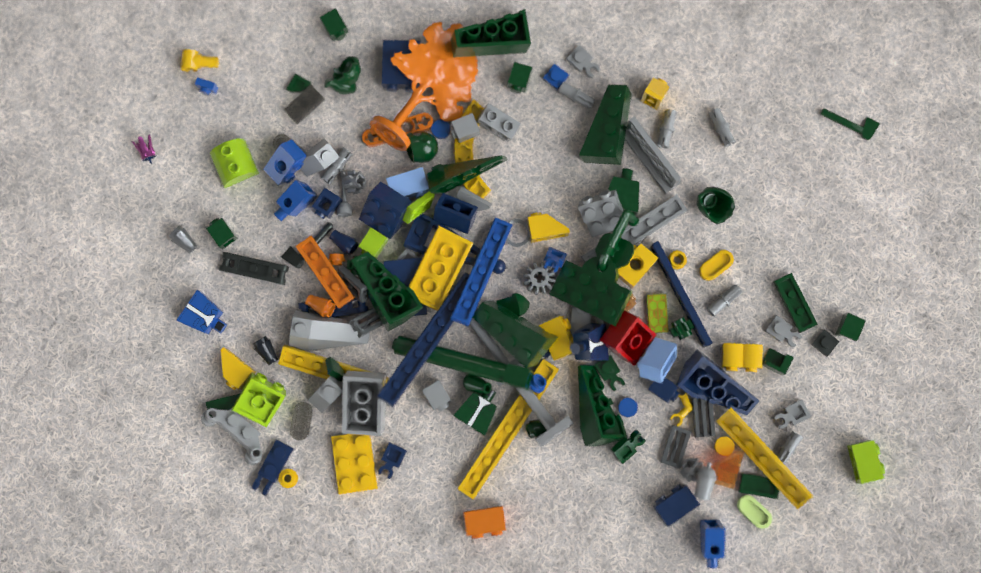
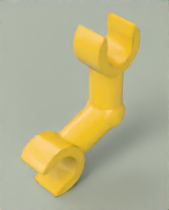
[670,392,693,426]

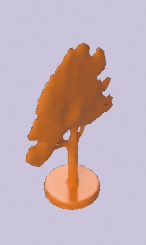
[369,22,478,151]

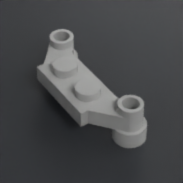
[201,408,262,465]

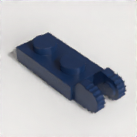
[251,440,294,496]

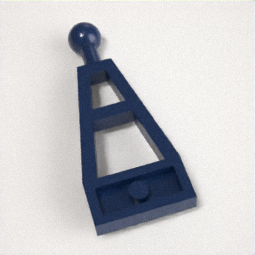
[403,214,506,274]

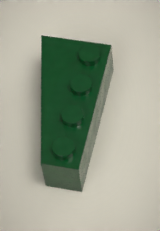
[473,301,558,368]

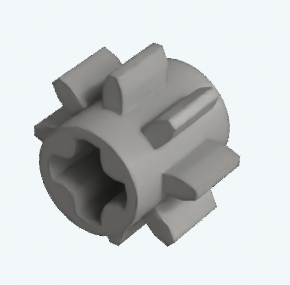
[342,170,366,194]
[680,457,705,482]

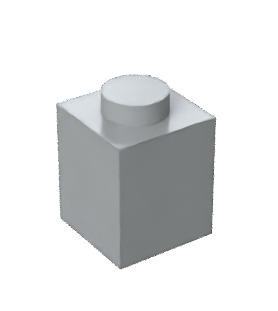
[450,113,480,143]
[422,380,451,412]

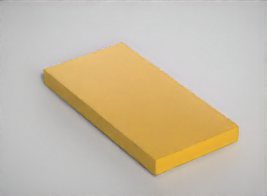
[409,226,473,311]

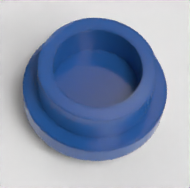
[529,374,546,393]

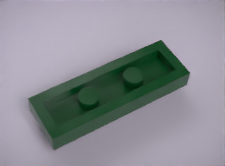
[773,273,818,333]

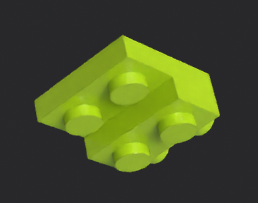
[232,373,286,427]

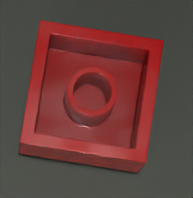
[600,310,656,366]

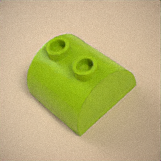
[210,138,260,188]

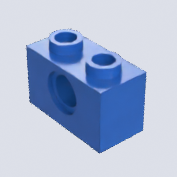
[263,139,307,185]

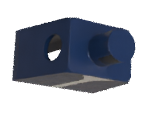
[570,323,609,360]

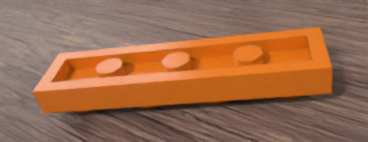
[296,236,355,309]

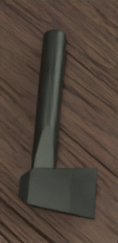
[281,222,333,268]

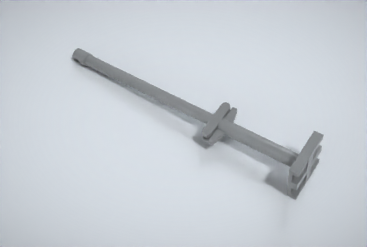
[420,254,574,446]

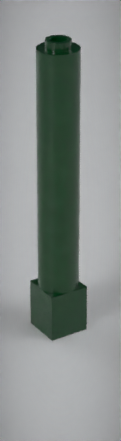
[392,336,533,391]

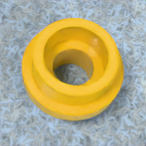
[668,250,687,270]
[278,469,298,488]

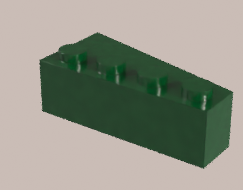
[451,9,531,57]
[579,85,632,165]

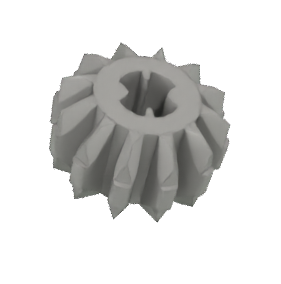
[523,262,556,295]

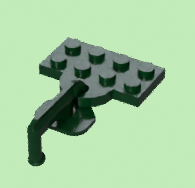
[549,209,639,327]

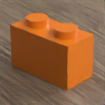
[464,506,506,539]

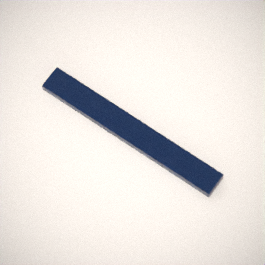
[377,272,469,408]

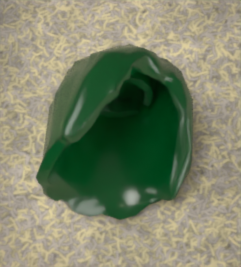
[696,186,735,224]

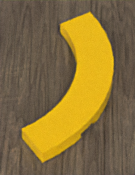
[454,99,491,199]

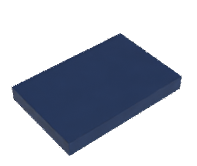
[383,257,427,316]

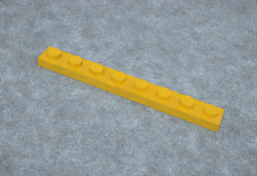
[458,359,559,500]

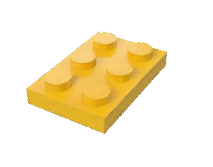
[331,434,378,495]

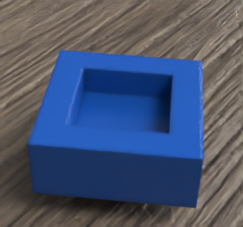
[543,64,569,91]
[195,77,219,95]

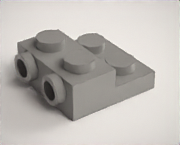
[578,190,628,237]

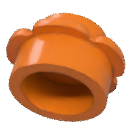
[329,254,346,265]

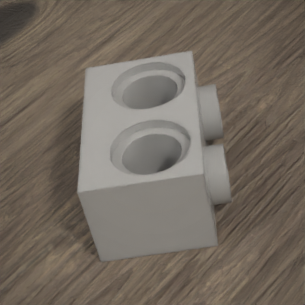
[476,103,521,142]

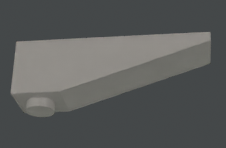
[289,310,371,351]

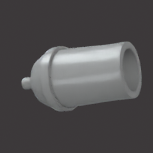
[694,462,717,500]

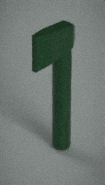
[820,108,880,140]

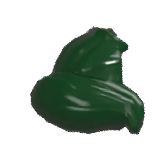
[324,56,361,95]

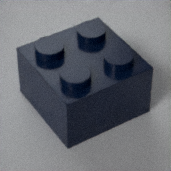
[359,181,412,239]

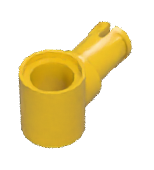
[181,49,219,72]

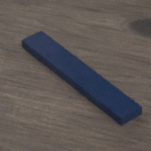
[650,241,713,348]

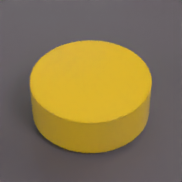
[714,436,735,456]

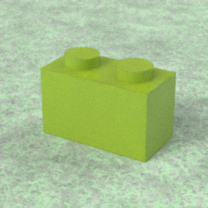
[847,440,885,484]

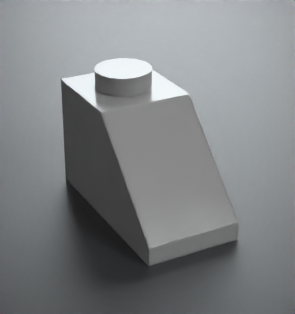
[300,139,340,177]
[308,376,343,413]

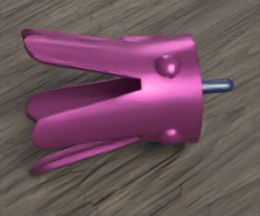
[131,134,156,164]

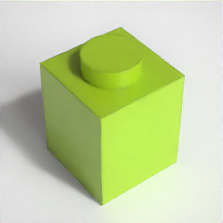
[358,228,388,259]

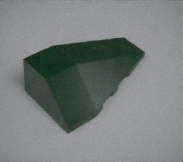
[427,155,508,195]

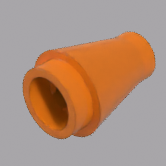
[305,294,336,318]

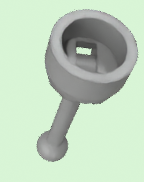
[337,171,353,217]

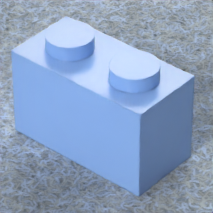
[386,167,430,199]
[637,337,677,383]

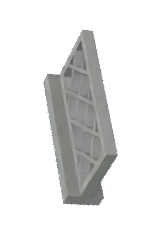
[625,117,681,194]

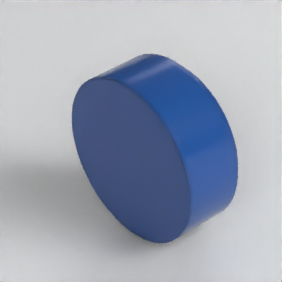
[431,119,450,139]
[618,398,638,417]

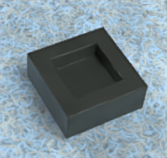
[811,329,840,357]

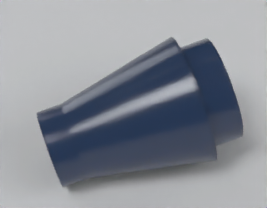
[329,230,358,255]

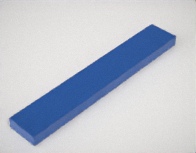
[450,217,513,327]

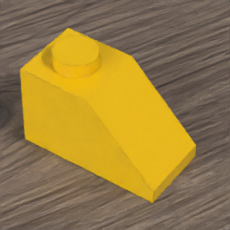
[641,78,670,110]
[527,212,570,243]
[221,347,256,390]

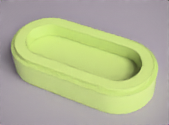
[737,495,772,529]

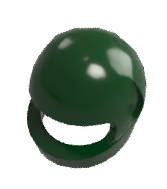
[406,132,438,163]

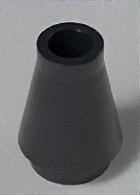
[253,336,279,366]

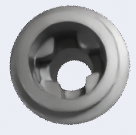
[169,226,198,254]

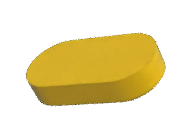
[699,250,734,281]

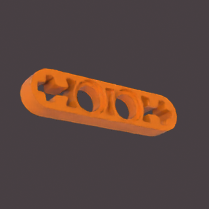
[362,113,433,147]

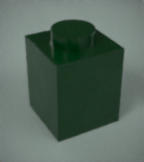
[320,8,349,41]
[508,62,532,94]
[206,218,238,249]

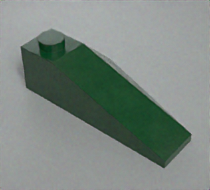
[351,251,423,332]
[578,365,628,447]

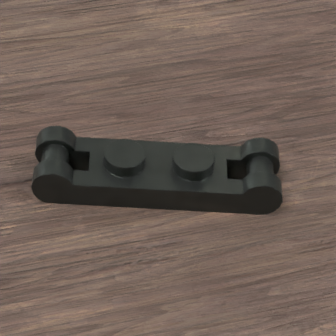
[218,252,289,285]

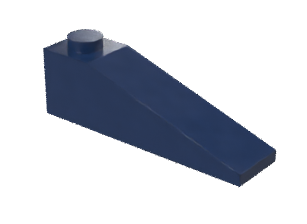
[677,349,760,415]

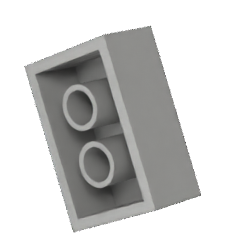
[342,371,386,436]

